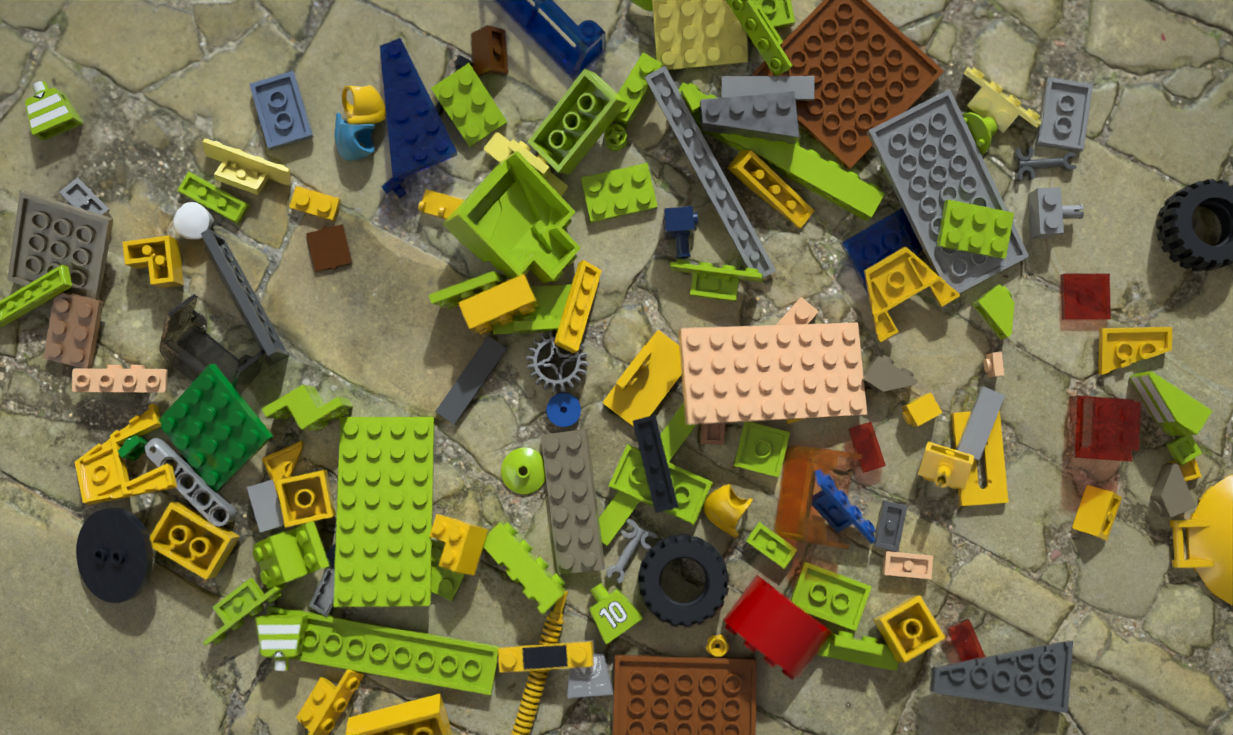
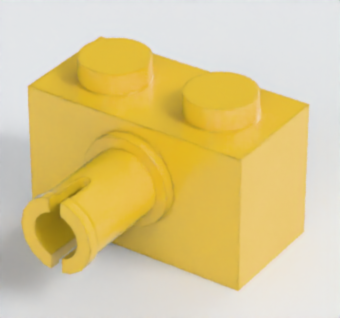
[918,442,974,489]

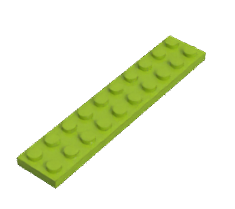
[259,605,500,695]

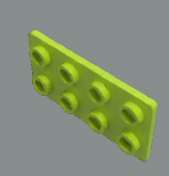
[493,284,572,335]

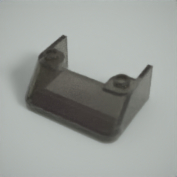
[159,294,266,395]

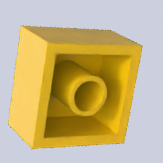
[276,470,336,527]
[873,595,945,662]

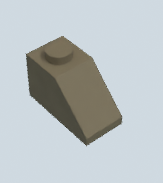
[1151,463,1196,518]

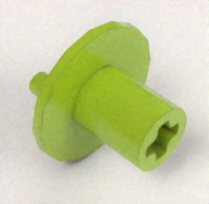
[962,112,997,156]

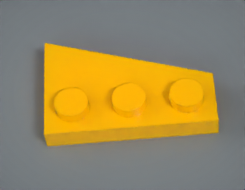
[1098,327,1173,375]

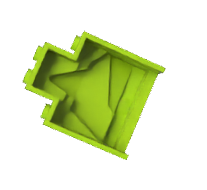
[442,151,581,283]

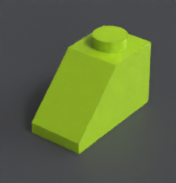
[972,284,1015,340]

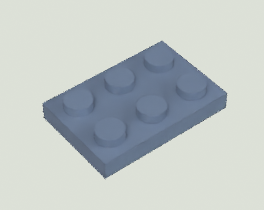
[249,71,314,150]

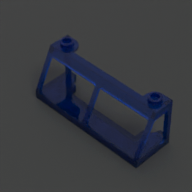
[494,0,606,81]

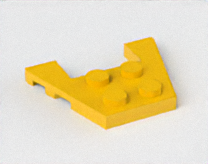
[864,247,960,343]

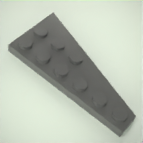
[929,640,1073,713]

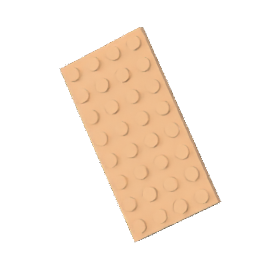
[678,323,867,425]

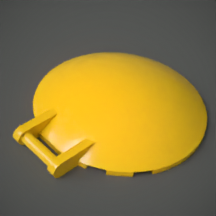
[1169,474,1233,606]

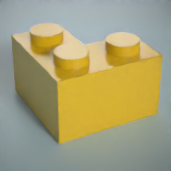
[122,235,184,288]
[429,514,488,575]

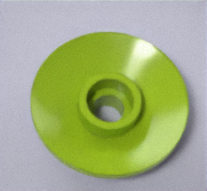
[501,448,546,494]

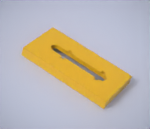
[951,410,1009,506]

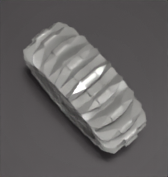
[526,330,589,393]

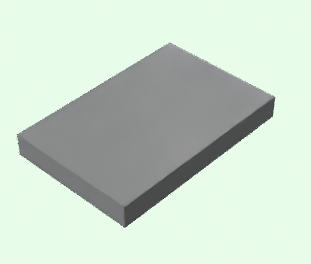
[1035,77,1093,153]

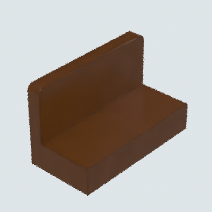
[471,25,509,77]

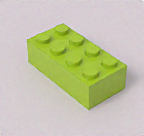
[528,69,627,175]

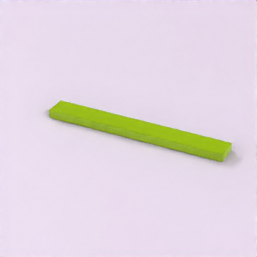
[599,403,696,546]

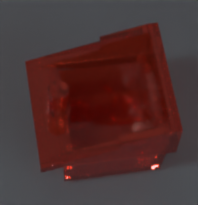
[1069,396,1141,462]

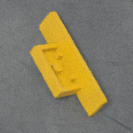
[296,669,364,735]

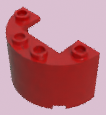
[723,574,833,680]

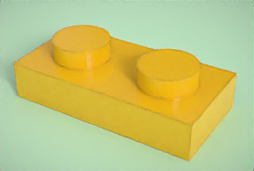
[289,186,342,222]

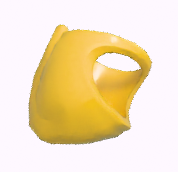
[342,85,388,125]
[704,484,753,538]

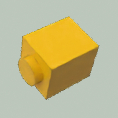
[901,392,942,427]

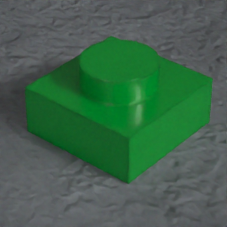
[117,435,149,461]

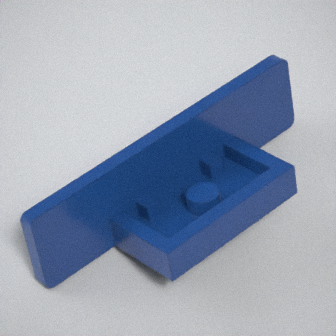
[809,469,876,544]

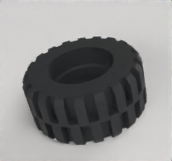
[1156,179,1233,272]
[638,534,729,628]

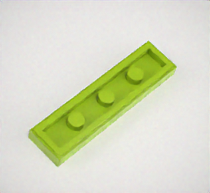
[0,265,72,328]

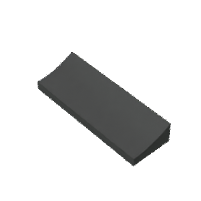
[201,229,289,367]

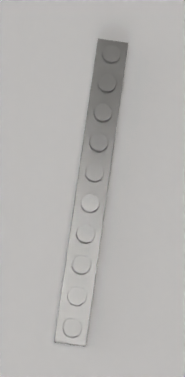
[644,66,776,278]

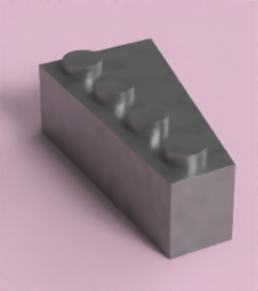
[699,91,799,145]

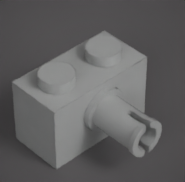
[1028,187,1084,239]

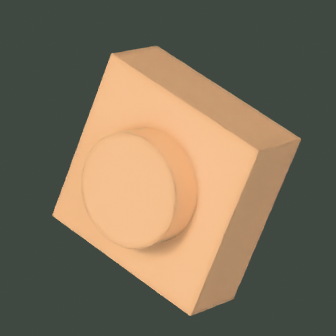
[983,352,1004,378]

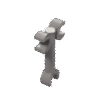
[606,519,657,583]

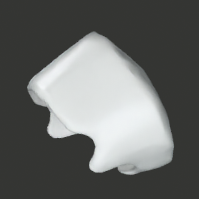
[173,202,214,239]

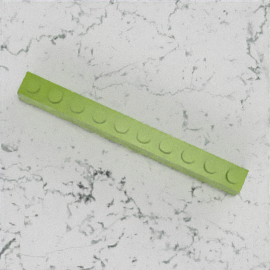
[679,82,885,222]

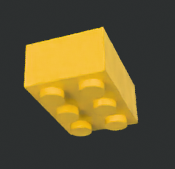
[458,274,539,335]
[150,501,240,580]

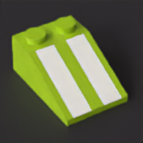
[1129,371,1212,437]

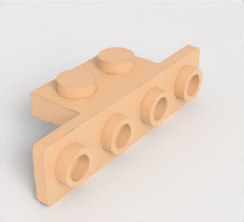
[72,365,168,393]

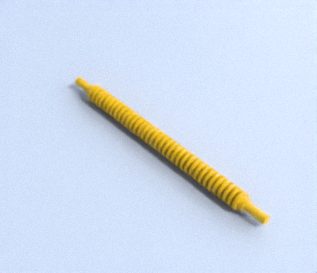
[511,590,568,735]

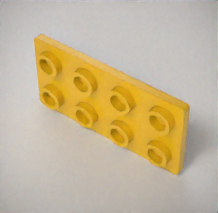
[603,330,682,427]

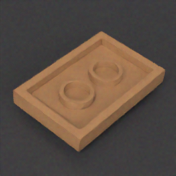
[43,292,104,369]

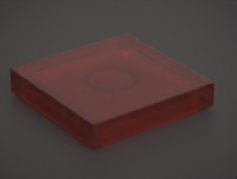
[1061,273,1111,320]

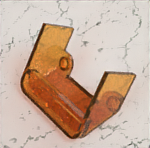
[774,445,862,550]

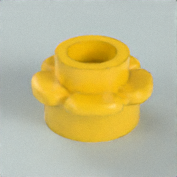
[706,634,729,658]

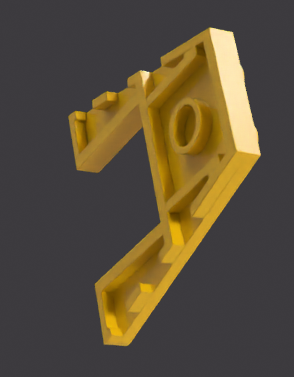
[75,403,177,505]

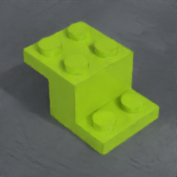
[262,384,353,432]
[252,521,329,589]

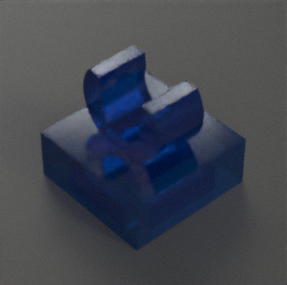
[381,172,407,199]

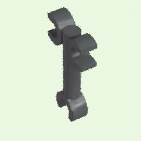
[1013,147,1077,182]

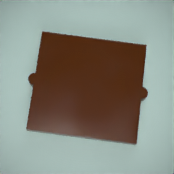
[306,224,353,272]

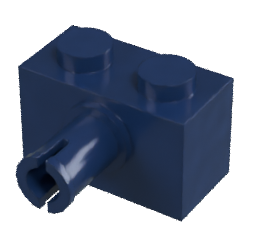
[663,206,698,259]

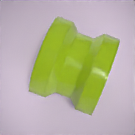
[604,124,628,151]

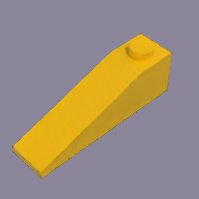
[727,150,814,228]

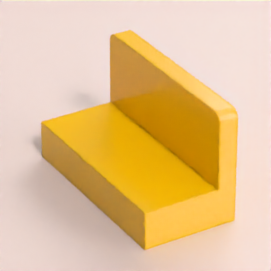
[1072,485,1122,541]

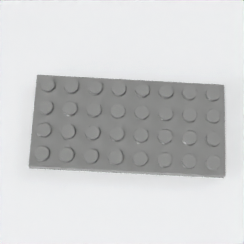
[866,89,1029,293]

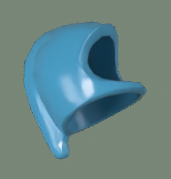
[334,113,375,161]

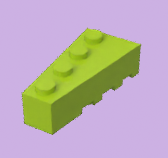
[483,521,566,614]

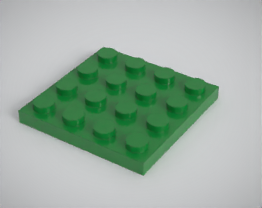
[159,363,273,492]

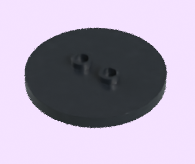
[76,508,154,603]

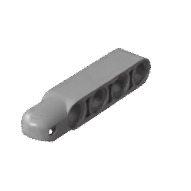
[145,438,237,526]

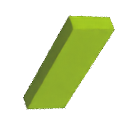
[177,171,250,225]

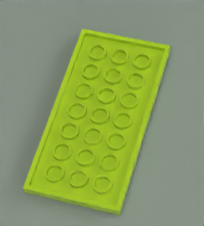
[333,417,435,607]

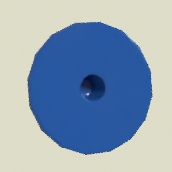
[546,392,581,427]

